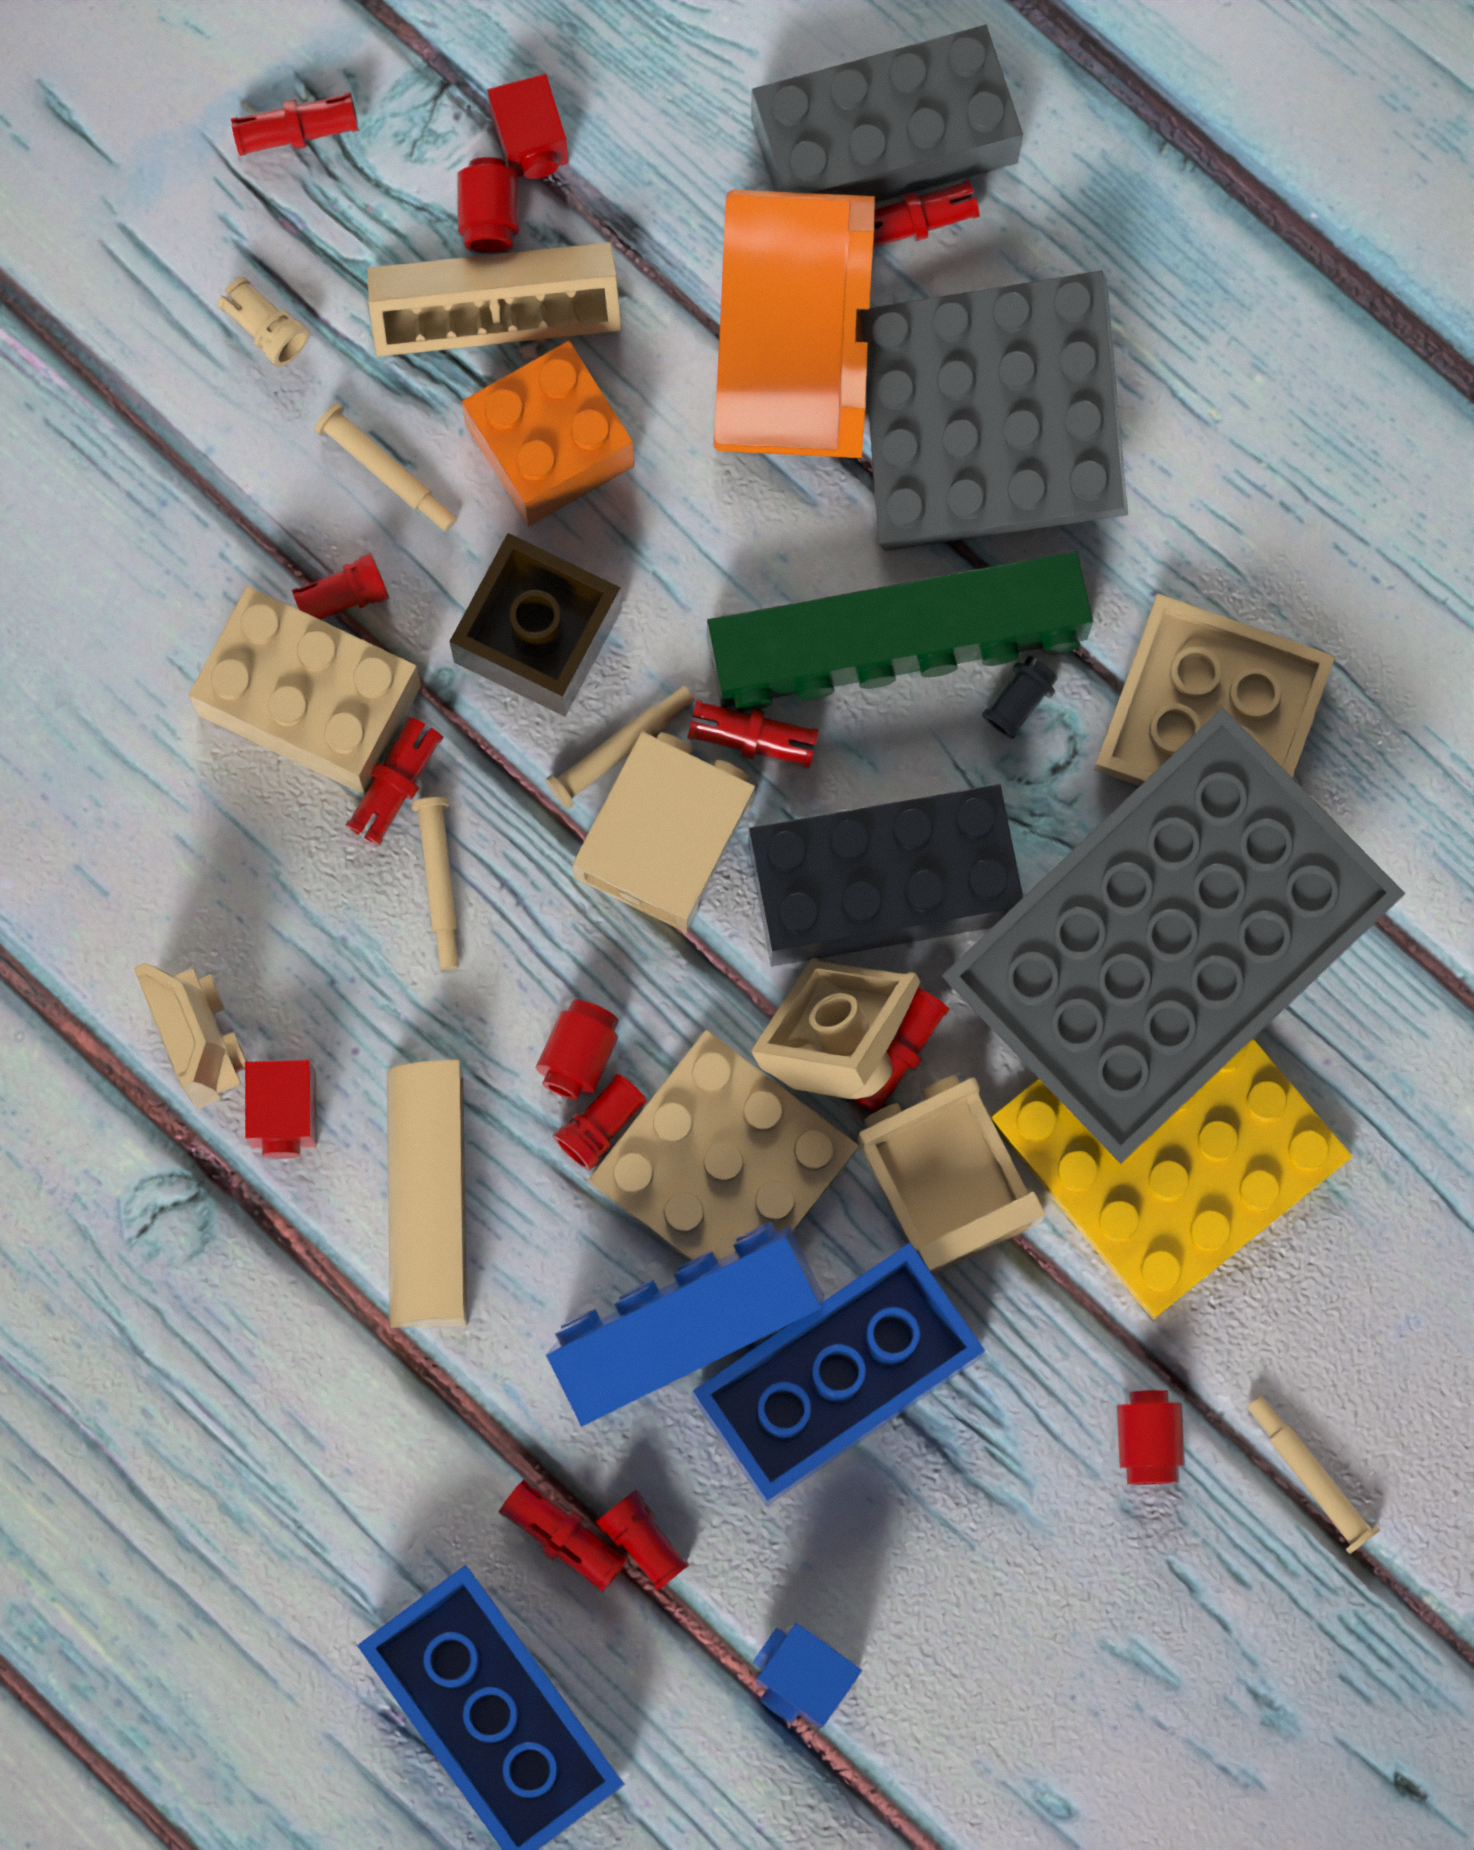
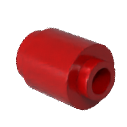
[457,157,519,254]
[535,999,619,1100]
[1116,1390,1185,1485]

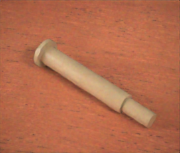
[314,403,457,532]
[545,686,695,809]
[411,797,459,970]
[1247,1395,1381,1554]

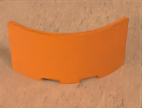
[713,190,875,458]

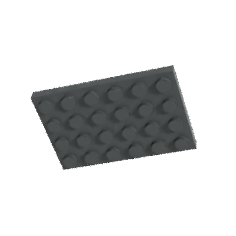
[942,707,1405,1164]

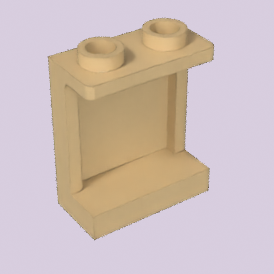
[572,731,755,933]
[857,1075,1046,1276]

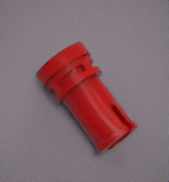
[292,552,390,620]
[552,1074,647,1171]
[596,1489,689,1591]

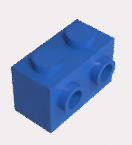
[753,1623,863,1729]

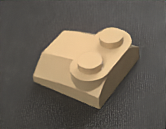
[751,958,920,1099]
[133,963,247,1109]

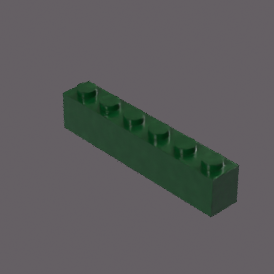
[707,551,1093,712]

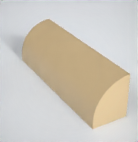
[367,242,621,357]
[387,1060,467,1328]

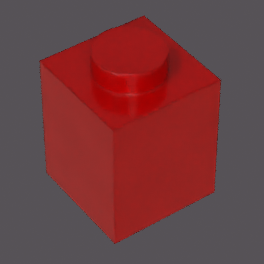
[487,73,569,179]
[245,1060,316,1159]

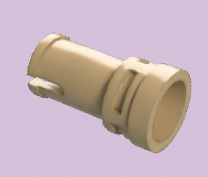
[218,277,310,367]

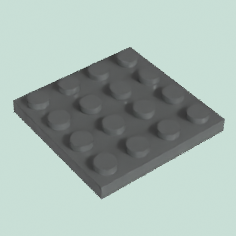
[861,270,1128,551]

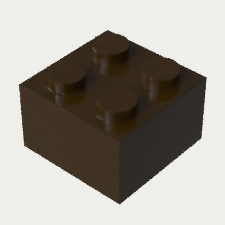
[449,533,622,717]

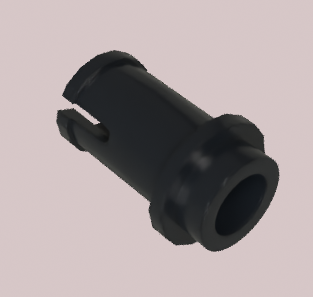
[982,656,1058,739]

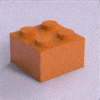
[461,341,634,527]

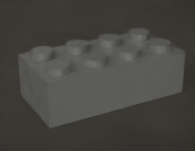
[751,24,1023,203]

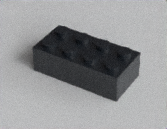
[748,784,1023,967]

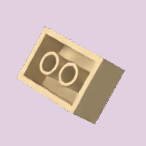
[188,586,421,795]

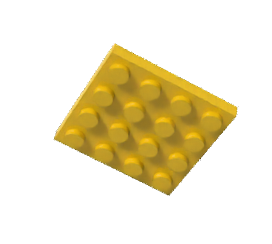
[991,1039,1353,1320]

